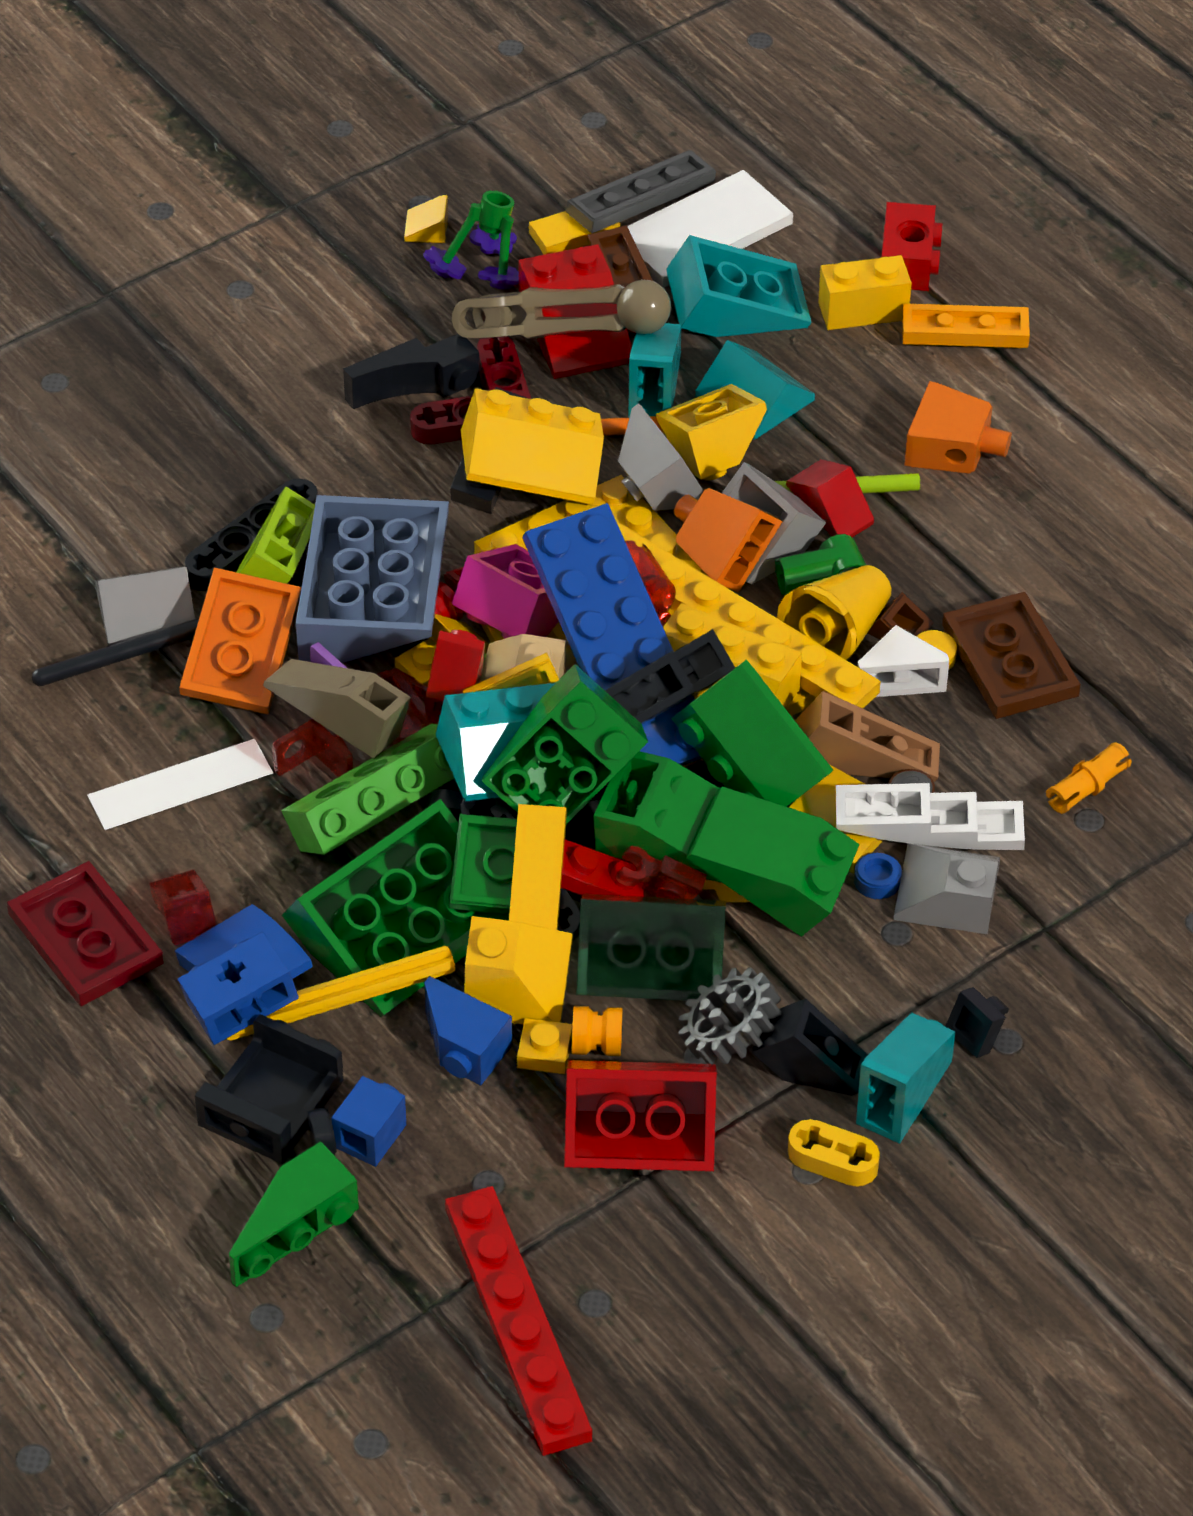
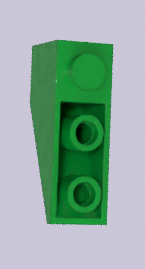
[229,1141,359,1287]

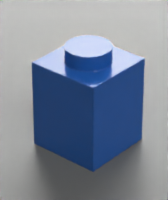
[331,1076,407,1167]

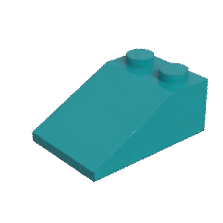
[666,235,812,337]

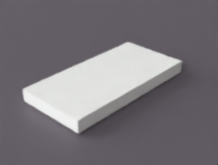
[627,170,793,288]

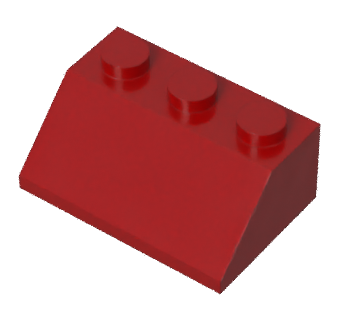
[564,1060,717,1172]

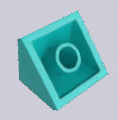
[695,340,815,440]

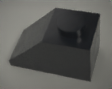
[752,998,868,1096]

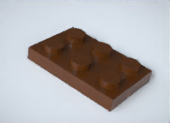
[942,592,1081,719]

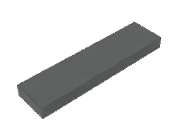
[566,150,716,233]

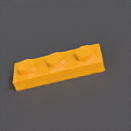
[902,303,1030,348]

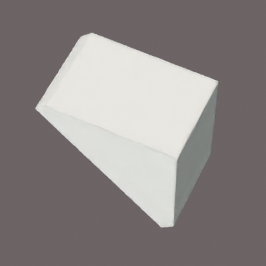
[858,625,949,697]

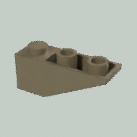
[263,659,411,759]

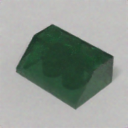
[576,893,726,1001]

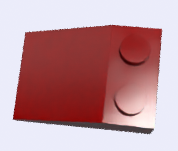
[519,244,632,379]

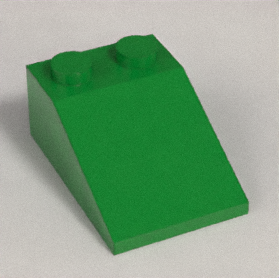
[687,786,860,937]

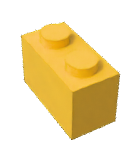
[818,255,912,330]

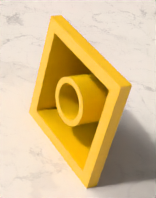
[656,384,767,481]
[464,916,573,1025]

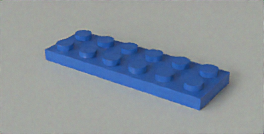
[522,503,703,766]

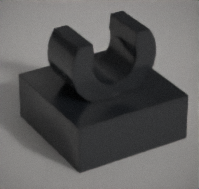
[945,987,1009,1058]

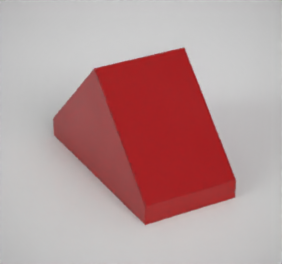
[786,459,874,538]

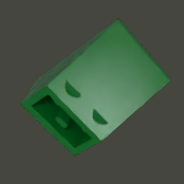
[481,664,648,824]
[593,751,722,883]

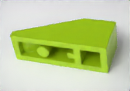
[237,487,315,584]

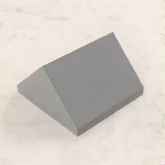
[95,566,195,646]

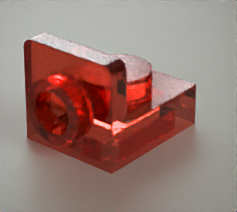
[149,869,217,945]

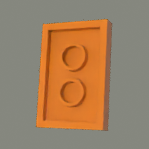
[179,567,302,715]

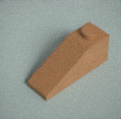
[795,691,940,782]

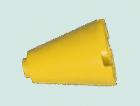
[777,565,891,661]

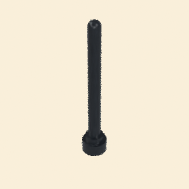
[32,618,199,686]

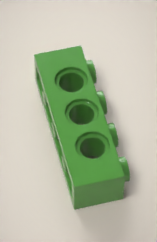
[281,724,454,855]

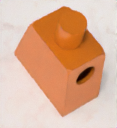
[904,381,1012,474]
[674,488,783,593]

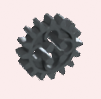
[678,967,781,1065]

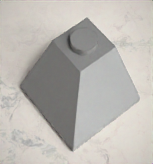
[618,403,703,511]
[722,462,826,584]
[894,843,1000,934]

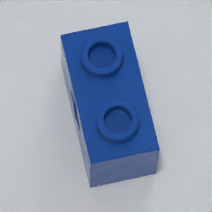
[178,931,299,1045]

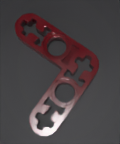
[410,336,531,444]

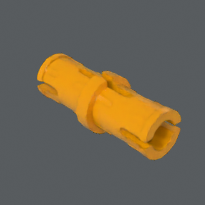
[1046,742,1132,814]

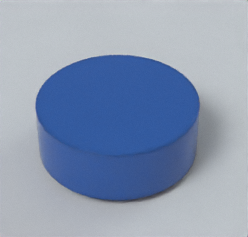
[854,853,902,899]

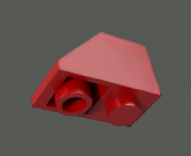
[425,630,485,715]

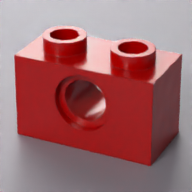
[881,202,943,291]

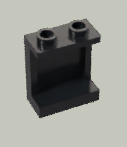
[195,1014,344,1164]

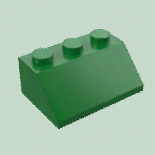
[671,659,834,807]

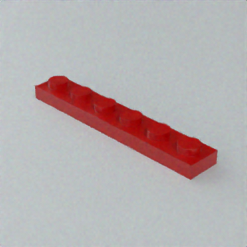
[445,1186,592,1456]

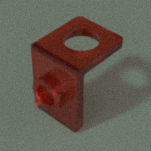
[272,719,353,777]

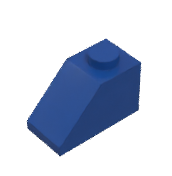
[424,976,512,1086]

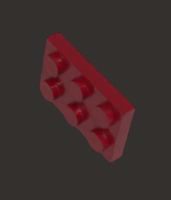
[7,861,164,1007]

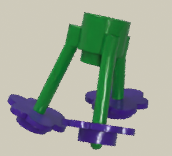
[423,190,519,289]

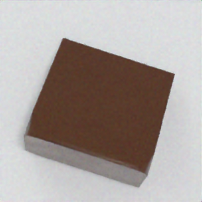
[868,592,934,640]

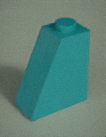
[628,323,682,417]
[856,1012,956,1144]

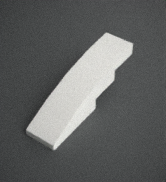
[836,783,1025,850]

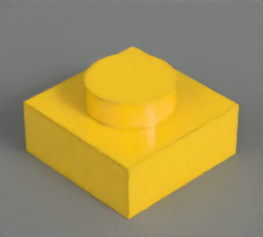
[517,1018,572,1074]

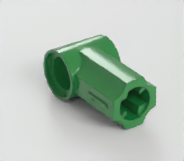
[775,534,866,596]

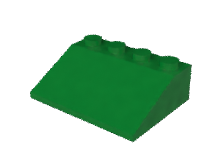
[282,799,509,1017]

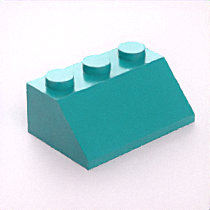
[436,683,555,802]

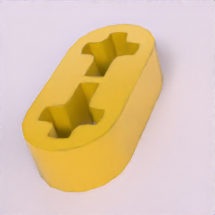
[787,1119,880,1187]

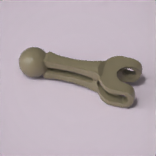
[452,280,671,339]

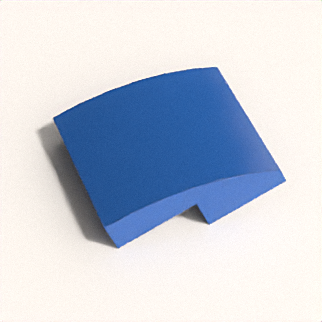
[175,904,313,979]

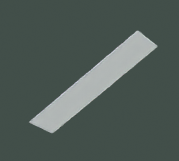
[87,739,273,830]

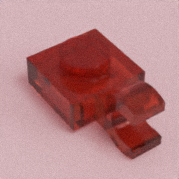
[615,846,707,908]

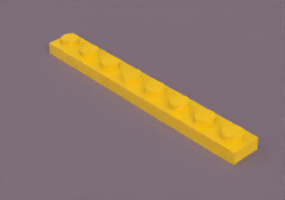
[616,521,881,709]

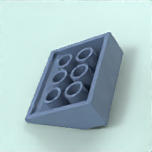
[296,495,449,663]

